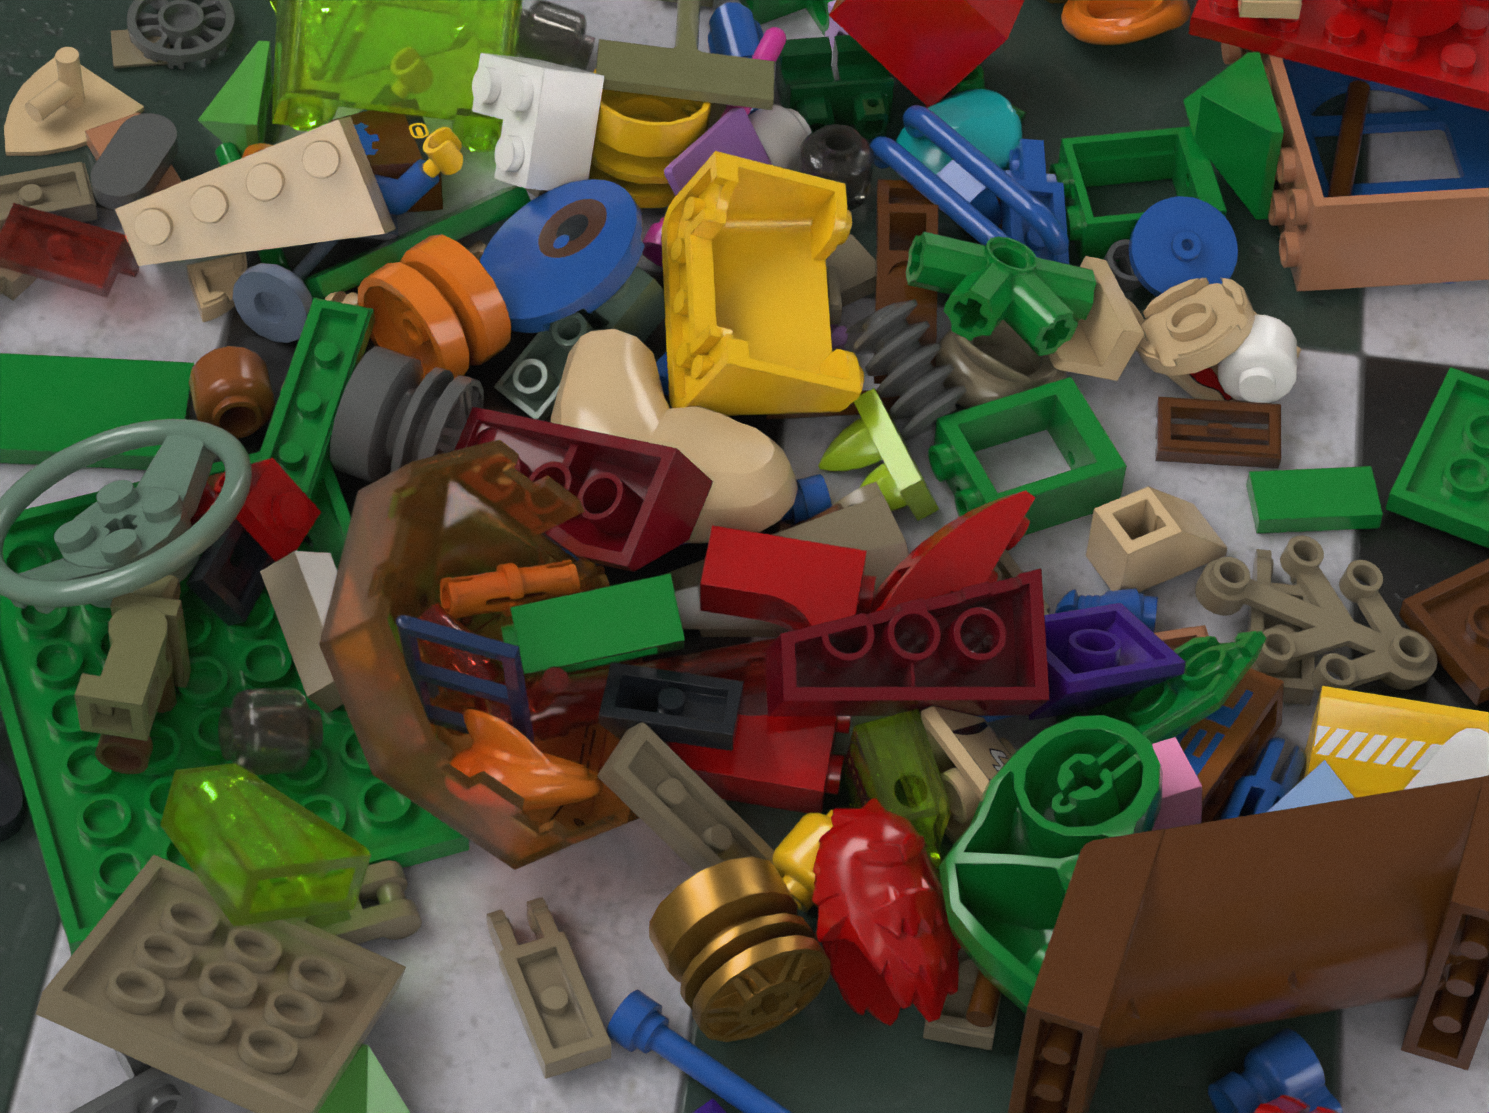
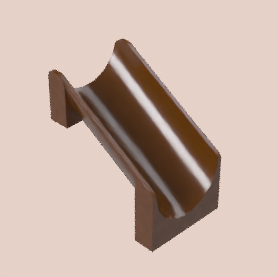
[1008,775,1489,1113]

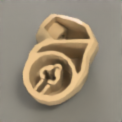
[551,329,798,544]

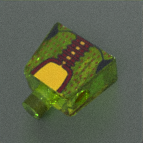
[841,709,951,877]

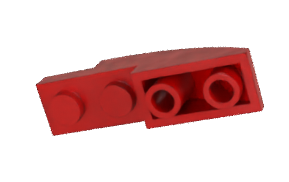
[860,490,1035,614]

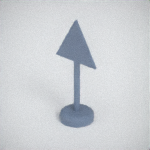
[233,214,399,343]

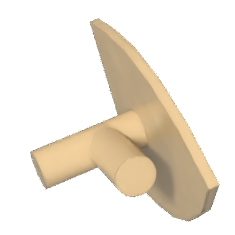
[4,47,144,156]

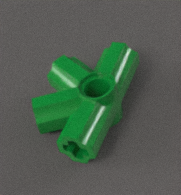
[905,231,1097,356]

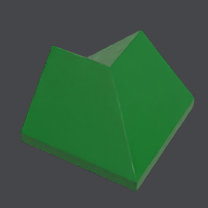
[1183,52,1284,220]

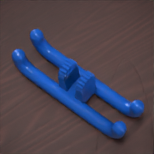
[868,105,1069,255]

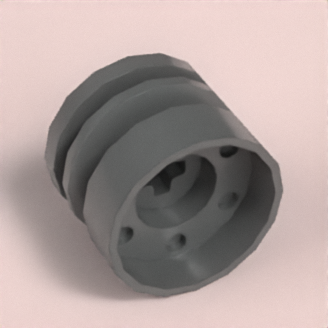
[330,346,484,504]

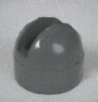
[1103,239,1142,292]

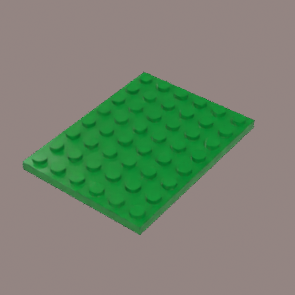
[0,452,469,956]

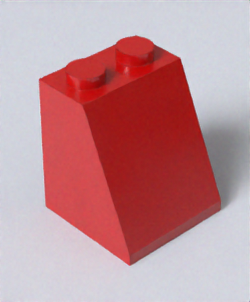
[829,0,1024,107]

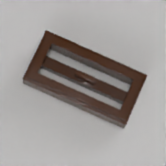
[1155,397,1281,468]

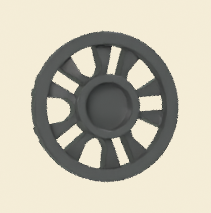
[127,0,235,69]

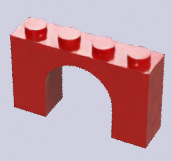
[668,525,876,814]

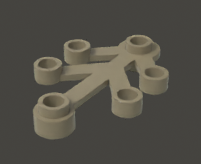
[1195,535,1437,693]

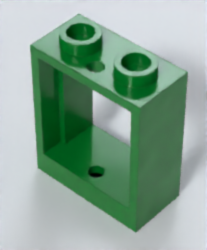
[1049,126,1227,264]
[928,377,1127,536]
[501,573,685,682]

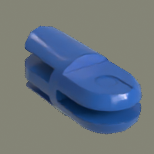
[1219,737,1306,820]

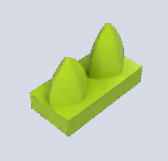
[818,388,940,521]

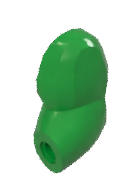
[939,715,1163,1014]

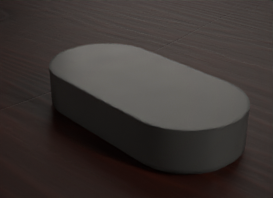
[90,113,179,210]

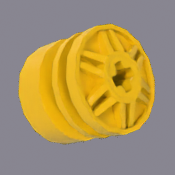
[588,69,712,208]

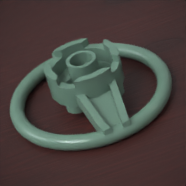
[0,419,252,614]

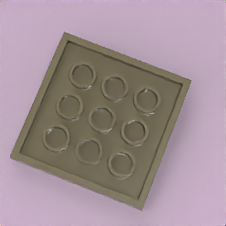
[36,855,406,1113]

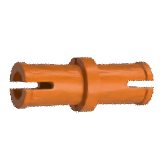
[440,559,580,621]

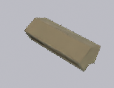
[260,551,379,713]

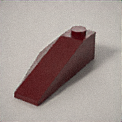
[449,407,713,572]

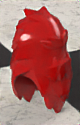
[812,798,961,1026]

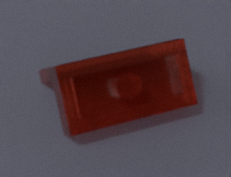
[0,203,140,298]

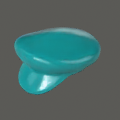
[896,89,1023,180]

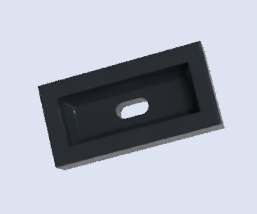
[186,519,277,626]

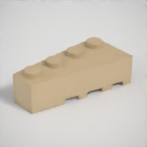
[115,117,396,266]

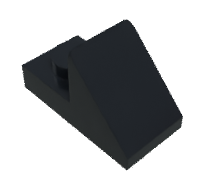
[599,662,744,751]

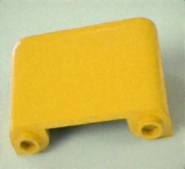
[661,151,864,416]

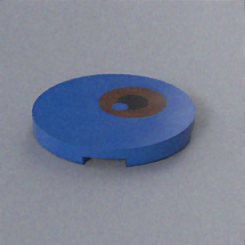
[480,179,645,333]

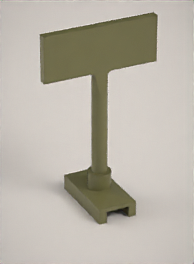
[596,0,775,110]

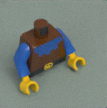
[329,47,463,215]

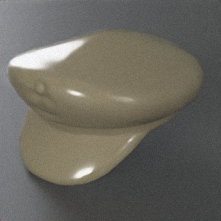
[936,320,1068,409]

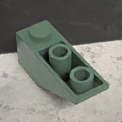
[494,266,665,421]

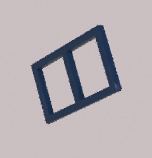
[396,615,534,743]

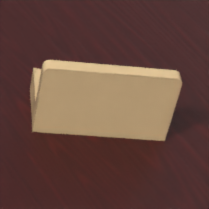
[1048,256,1144,381]

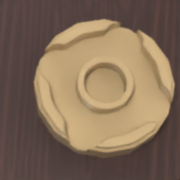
[1136,278,1255,376]

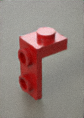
[190,458,321,562]

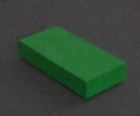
[1246,466,1383,534]

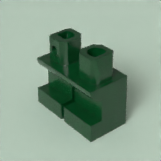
[775,35,894,144]

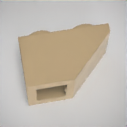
[1086,486,1227,593]

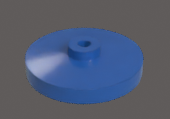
[1129,196,1238,297]

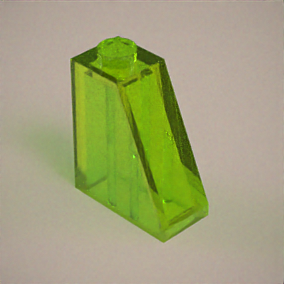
[160,763,371,926]

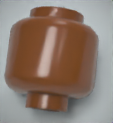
[189,346,275,439]

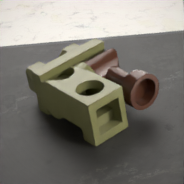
[74,575,191,774]

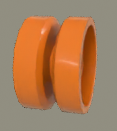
[358,234,511,379]

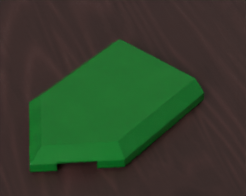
[1087,631,1267,744]

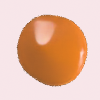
[1061,0,1191,45]
[446,709,601,810]

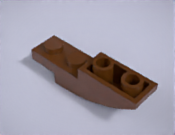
[874,179,938,384]

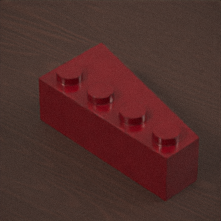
[765,568,1049,717]

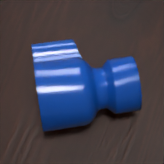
[1208,1028,1344,1113]

